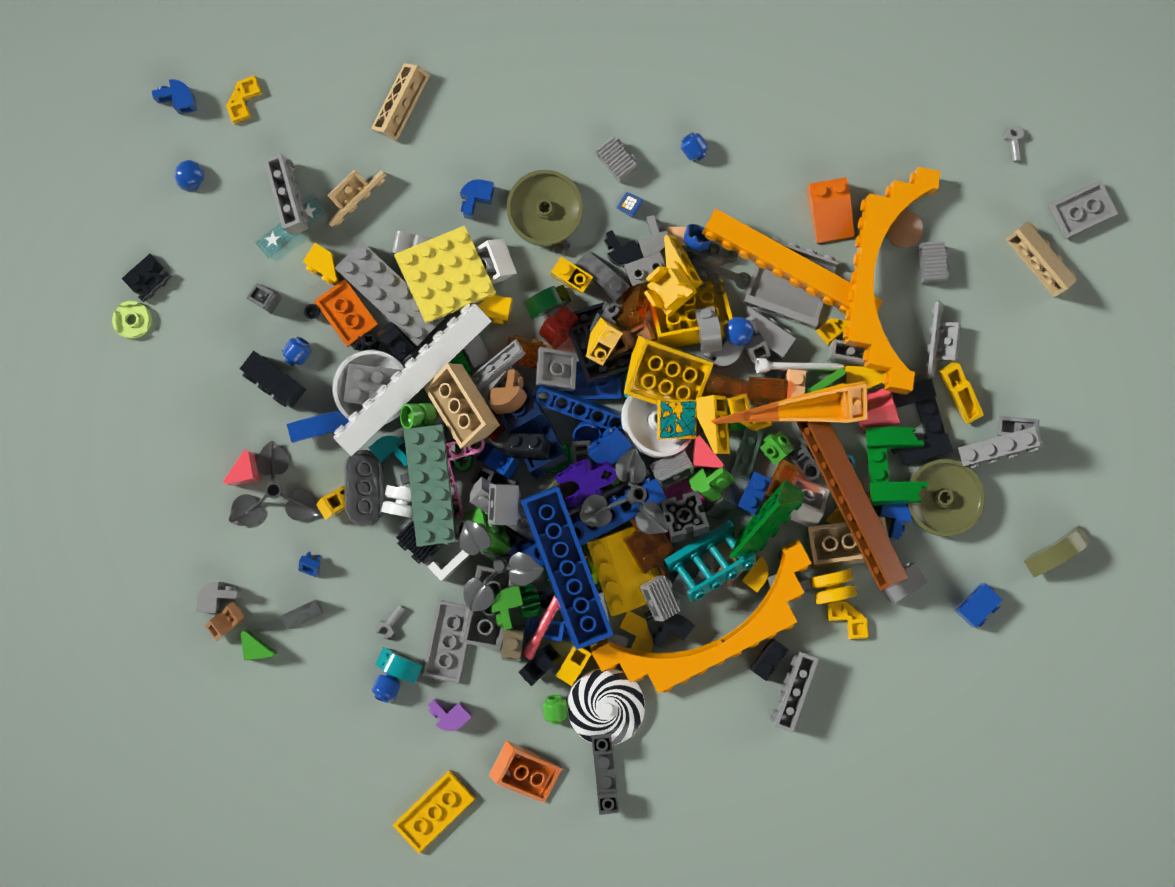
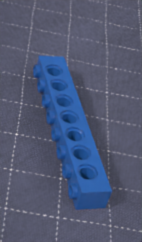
[518,477,667,567]

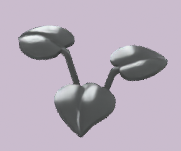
[229,441,319,526]
[579,448,668,534]
[460,520,544,612]

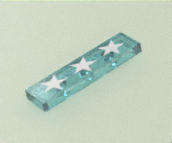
[255,196,327,258]

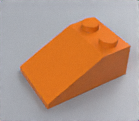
[806,177,854,244]
[489,740,562,803]

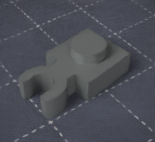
[589,302,619,332]

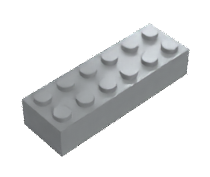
[335,241,446,349]

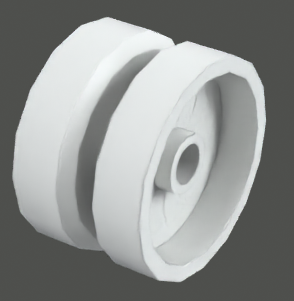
[381,485,414,519]

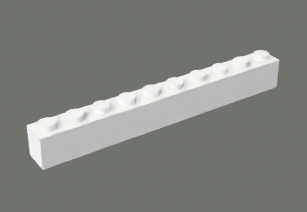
[333,303,491,456]

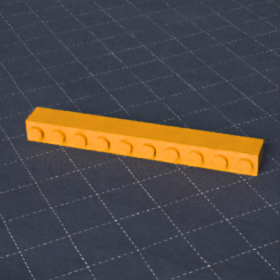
[702,208,883,315]

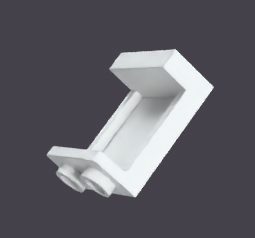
[428,550,472,581]

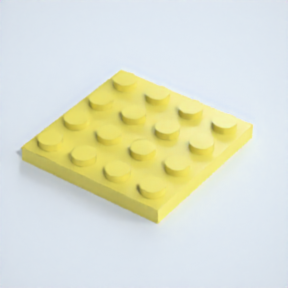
[394,225,496,324]

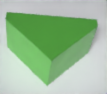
[241,629,277,661]

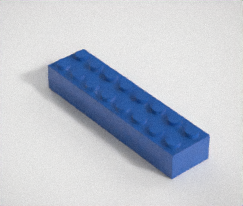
[519,486,613,650]

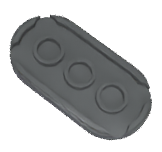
[344,450,384,526]

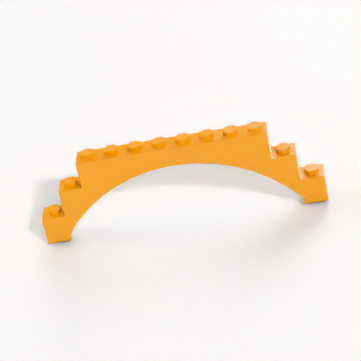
[843,167,941,395]
[590,539,812,694]

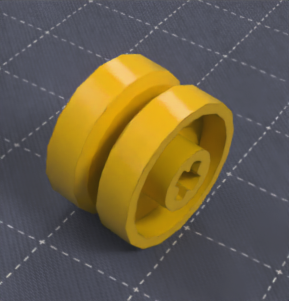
[810,568,858,604]

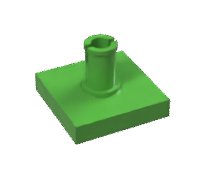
[805,367,846,394]

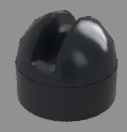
[304,304,321,319]

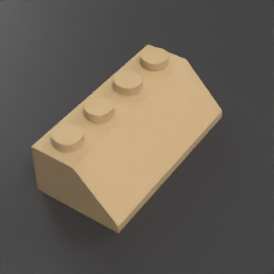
[1005,221,1077,297]
[424,363,500,449]
[807,517,889,569]

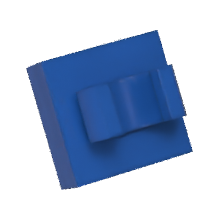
[298,552,321,577]

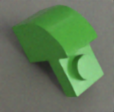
[688,467,735,501]
[489,585,523,630]

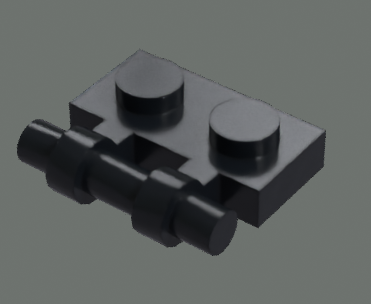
[122,253,172,302]

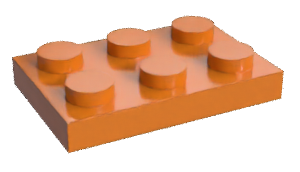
[314,279,379,347]

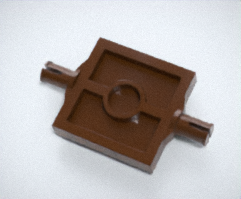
[624,517,676,576]

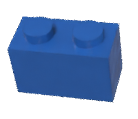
[587,426,633,472]
[737,471,772,515]
[955,583,1003,628]

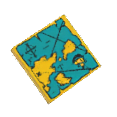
[657,400,696,439]

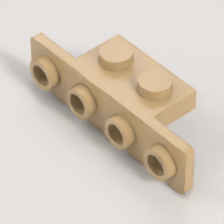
[327,170,386,227]

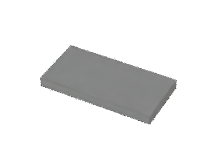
[422,600,468,684]

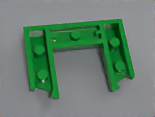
[866,427,928,506]

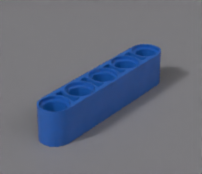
[535,386,623,431]

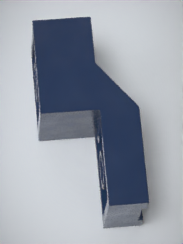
[500,385,569,479]

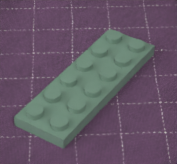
[404,424,457,547]

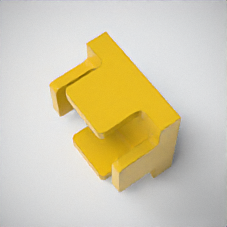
[644,261,697,316]

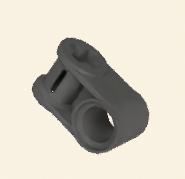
[787,444,821,482]

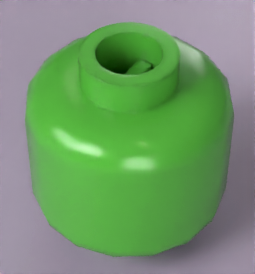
[542,694,568,725]

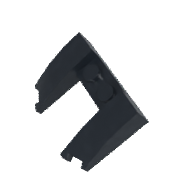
[562,301,633,388]
[891,378,953,465]

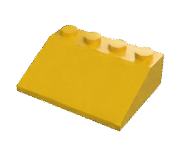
[649,279,733,348]
[624,335,714,405]
[587,526,661,617]

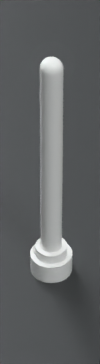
[755,358,845,374]

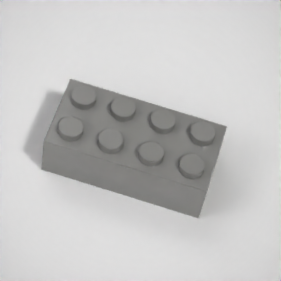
[459,565,514,650]

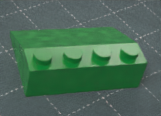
[729,479,804,559]

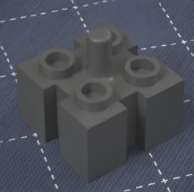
[660,490,709,544]

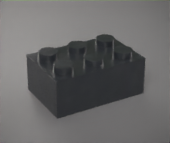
[239,350,307,407]

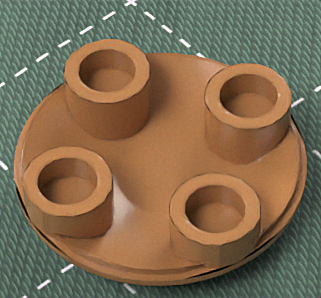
[886,210,923,248]

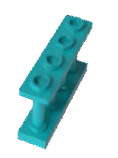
[664,520,756,602]

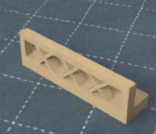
[371,63,430,141]

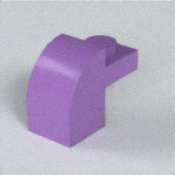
[428,698,473,731]

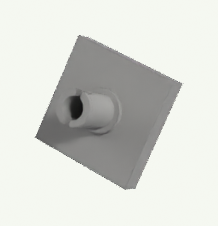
[536,347,577,392]

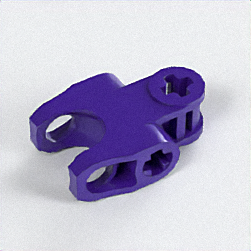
[555,459,617,507]

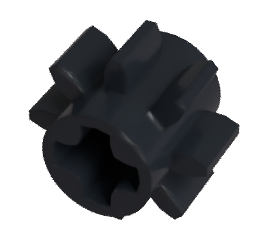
[355,334,380,352]

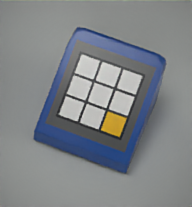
[617,192,643,218]

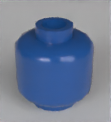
[680,132,709,161]
[282,337,311,366]
[372,673,400,703]

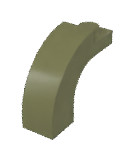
[1024,525,1090,577]

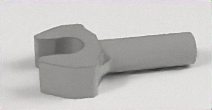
[1003,126,1024,162]
[375,605,405,639]

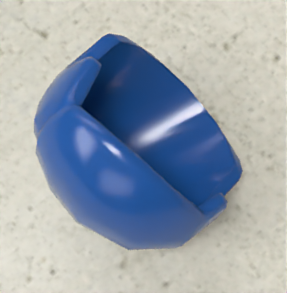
[175,160,204,192]
[684,224,712,251]
[724,317,753,346]
[573,421,602,449]

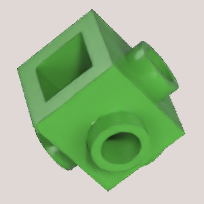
[760,430,795,465]

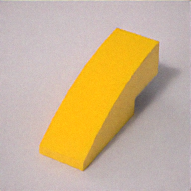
[937,362,984,424]

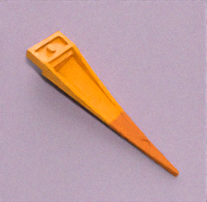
[711,381,868,424]

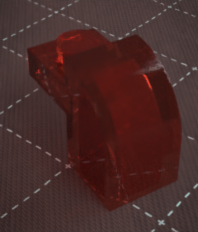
[539,305,579,350]

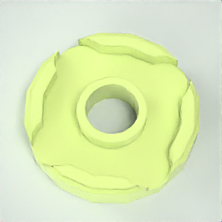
[112,301,152,339]

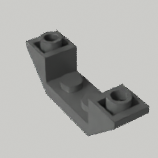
[591,733,619,815]

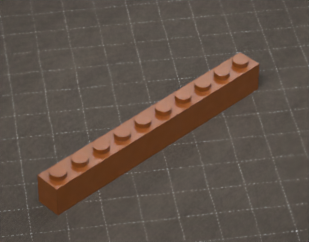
[796,421,908,591]

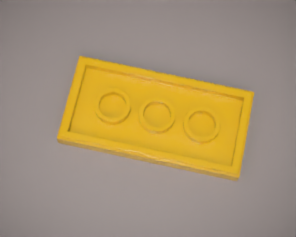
[392,770,476,854]

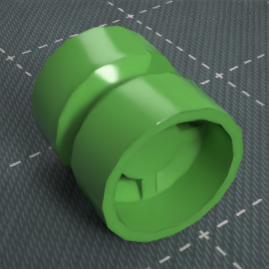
[400,403,437,429]

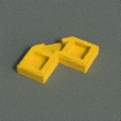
[226,75,262,124]
[815,318,848,345]
[727,393,772,431]
[826,600,869,639]
[619,611,654,652]

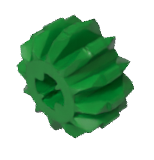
[518,584,541,618]

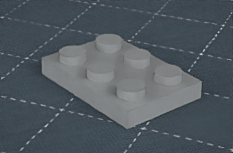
[1048,180,1118,239]
[344,363,402,404]

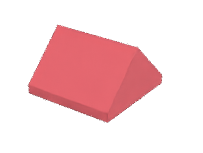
[859,387,900,433]
[692,435,724,470]
[223,450,261,486]

